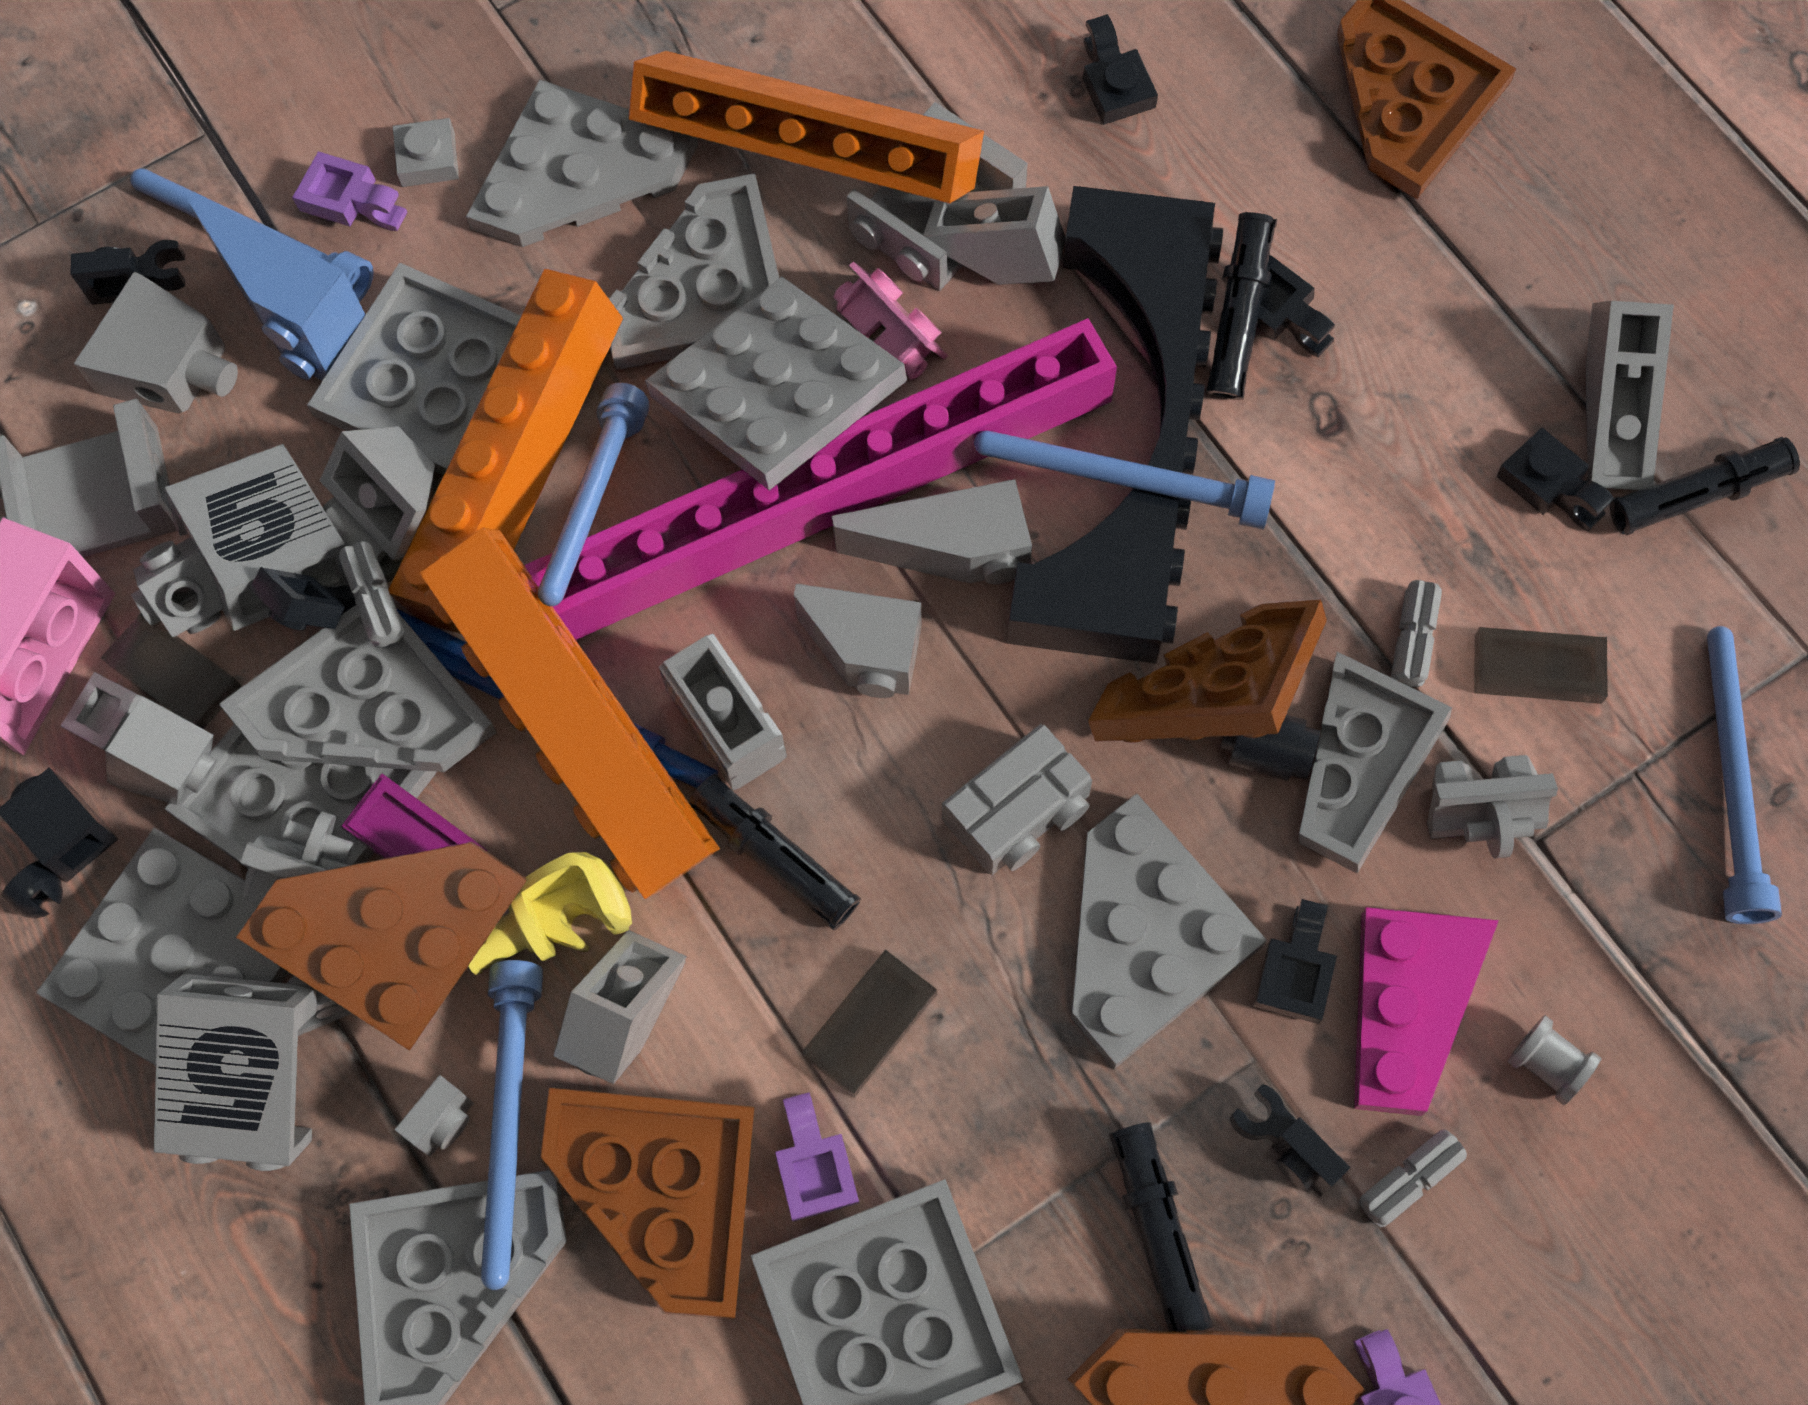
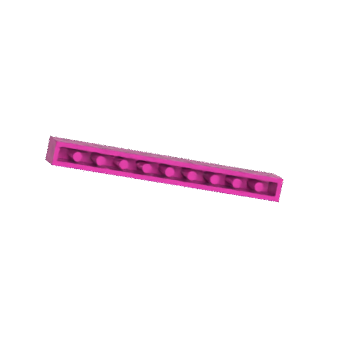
[524,318,1117,640]

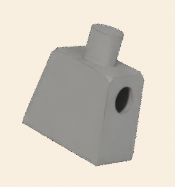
[74,272,238,414]

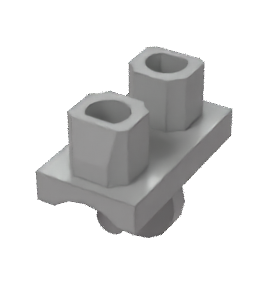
[1427,755,1558,859]
[240,811,354,905]

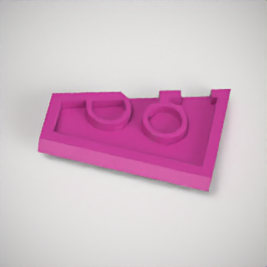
[1354,907,1499,1116]

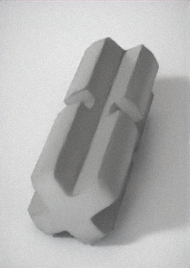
[339,541,405,648]
[1391,580,1442,687]
[1359,1129,1467,1227]

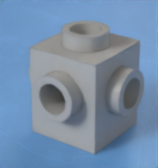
[131,537,223,638]

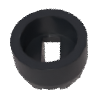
[1,860,63,919]

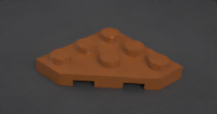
[1337,0,1517,199]
[1088,599,1327,743]
[236,842,527,1051]
[541,1088,754,1320]
[1067,1328,1366,1405]

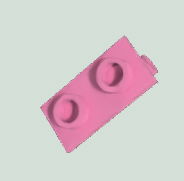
[834,261,948,379]

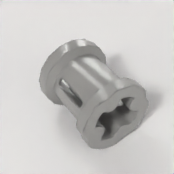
[1508,1015,1602,1106]

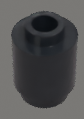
[1220,714,1320,781]

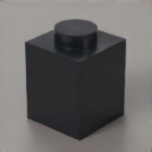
[0,767,118,882]

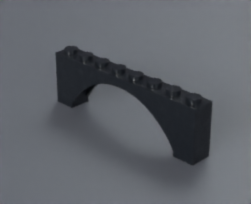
[1007,186,1223,664]

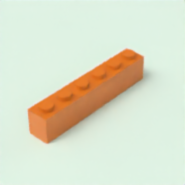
[629,51,984,203]
[388,269,623,634]
[419,527,720,899]

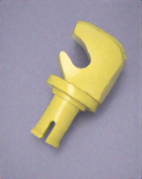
[468,852,632,976]

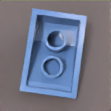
[188,192,365,381]

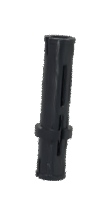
[1205,212,1277,400]
[1609,436,1800,536]
[689,774,861,931]
[1109,1122,1214,1332]

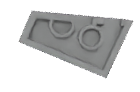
[1299,652,1452,873]

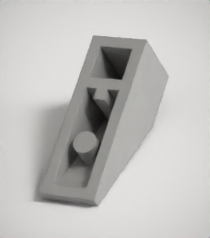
[1586,301,1674,490]
[832,479,1032,584]

